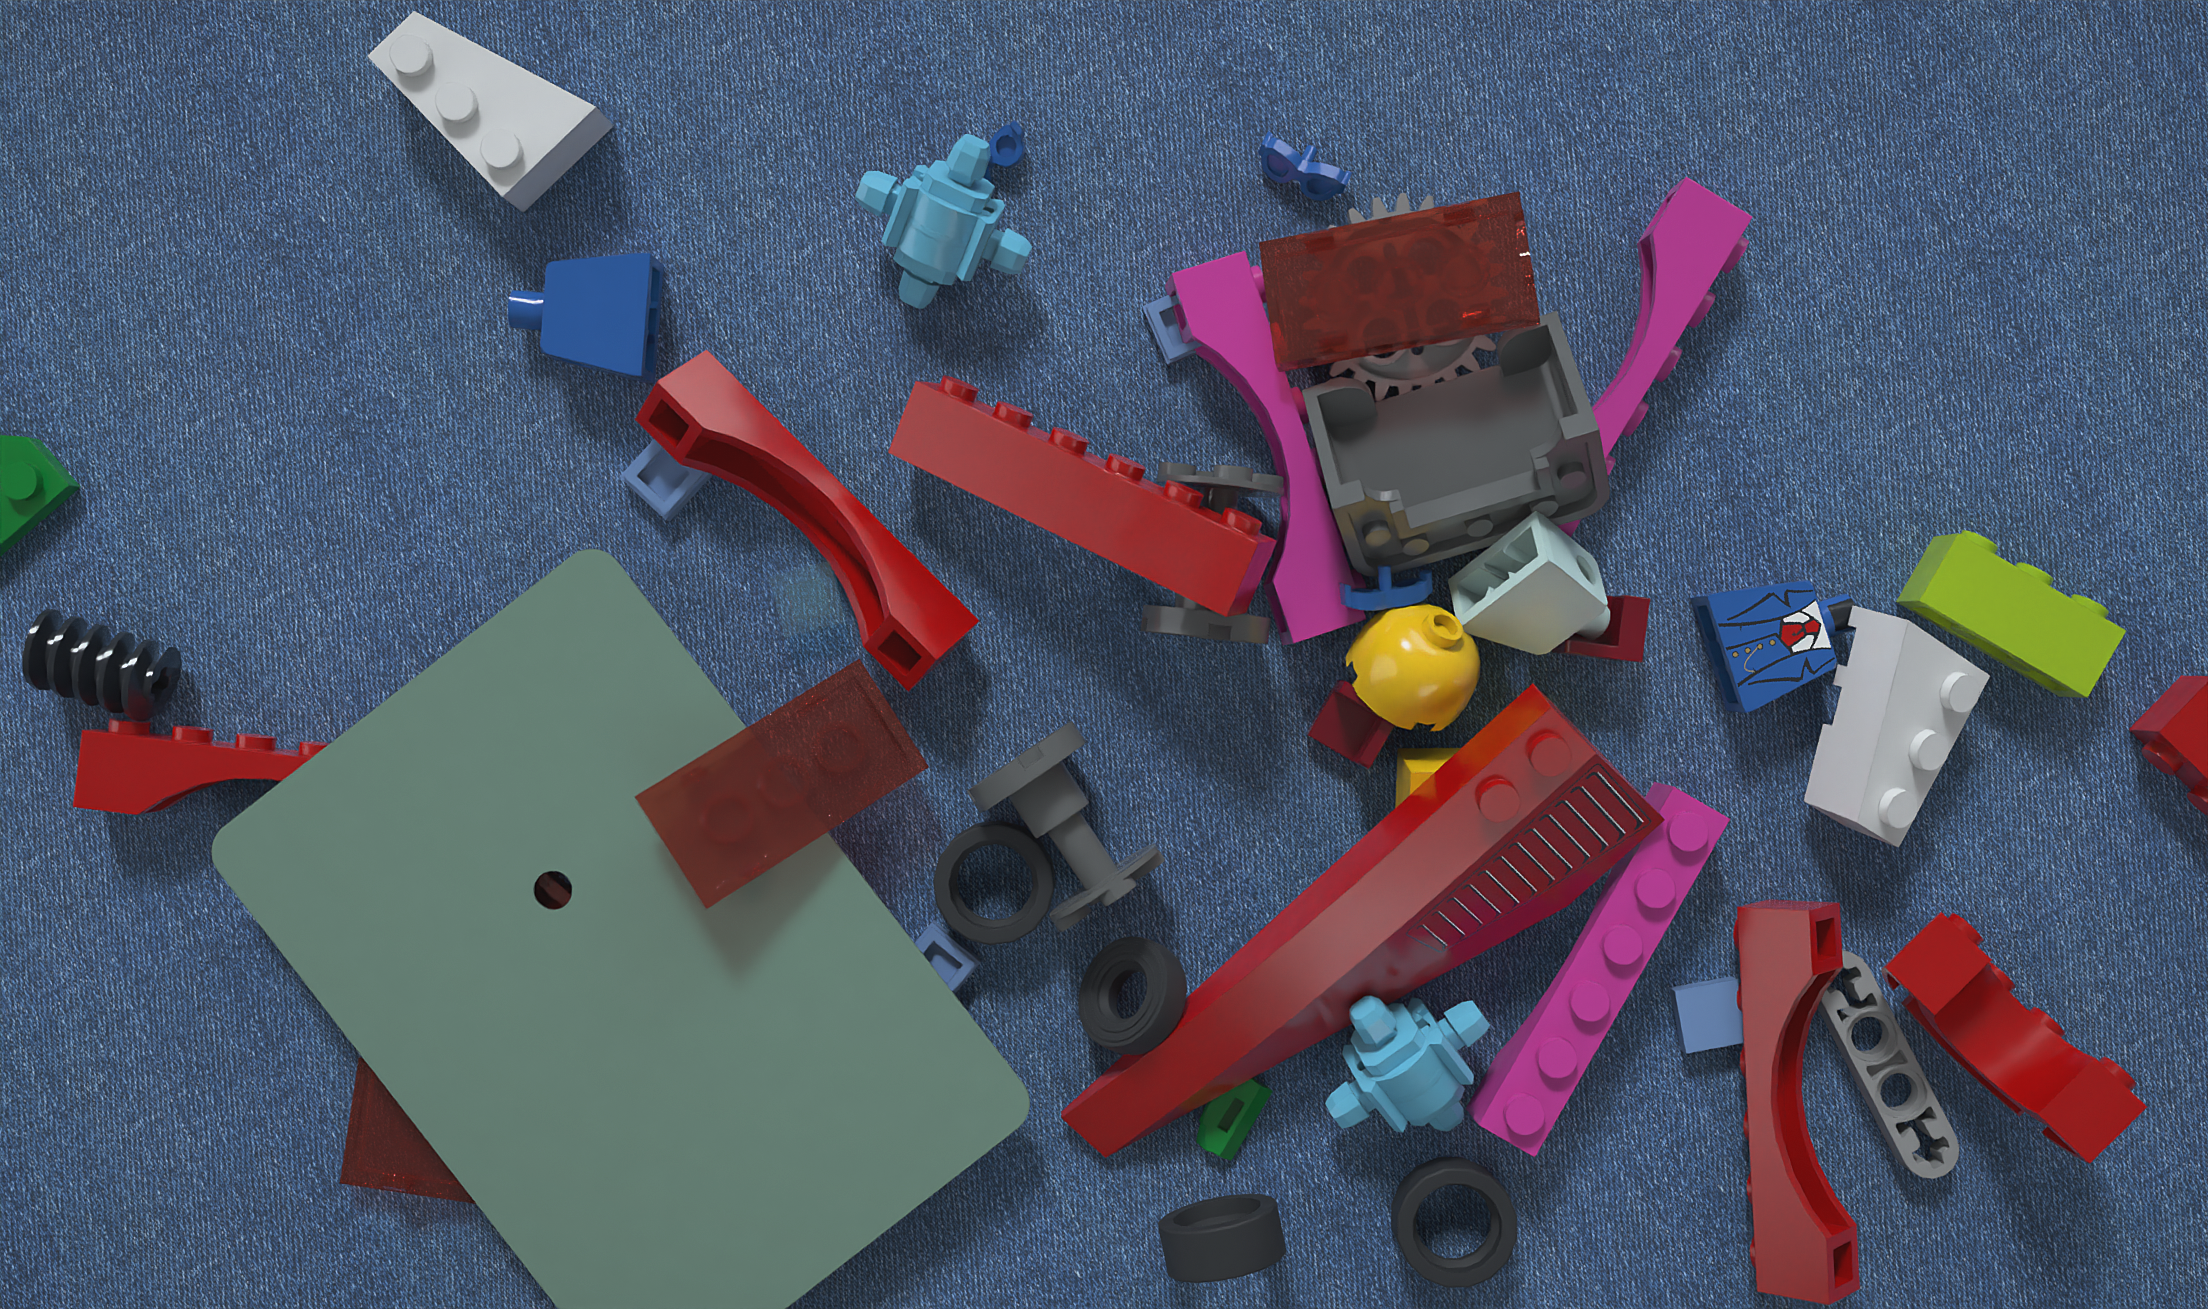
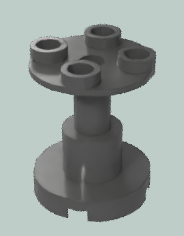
[1140,462,1284,644]
[967,721,1165,932]

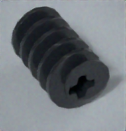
[22,609,182,721]

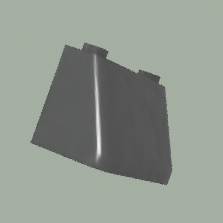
[1302,311,1610,577]

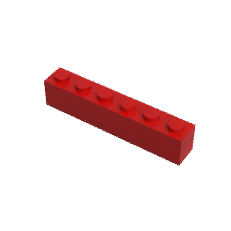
[888,375,1277,617]

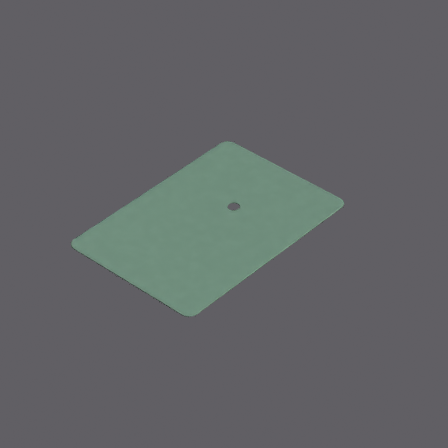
[211,549,1030,1309]

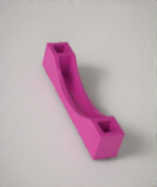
[1557,177,1752,537]
[1165,251,1366,645]
[1466,782,1730,1157]

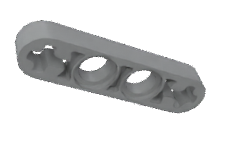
[1818,949,1959,1179]

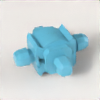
[855,134,1032,309]
[1325,996,1490,1133]

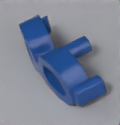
[983,120,1026,185]
[1258,131,1353,201]
[1340,564,1433,611]

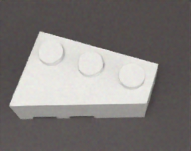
[368,11,614,213]
[1804,605,1990,848]

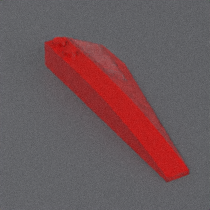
[1061,683,1665,1158]

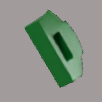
[1196,1078,1273,1161]

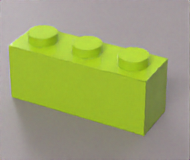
[1896,530,2126,698]

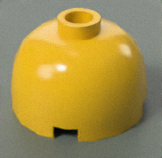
[1346,602,1480,731]

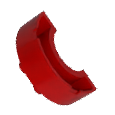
[1881,912,2147,1164]

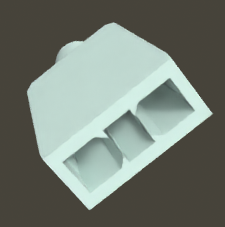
[1448,511,1610,655]

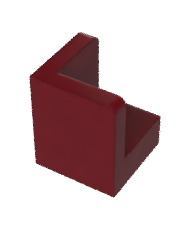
[1552,595,1650,662]
[1306,680,1395,769]

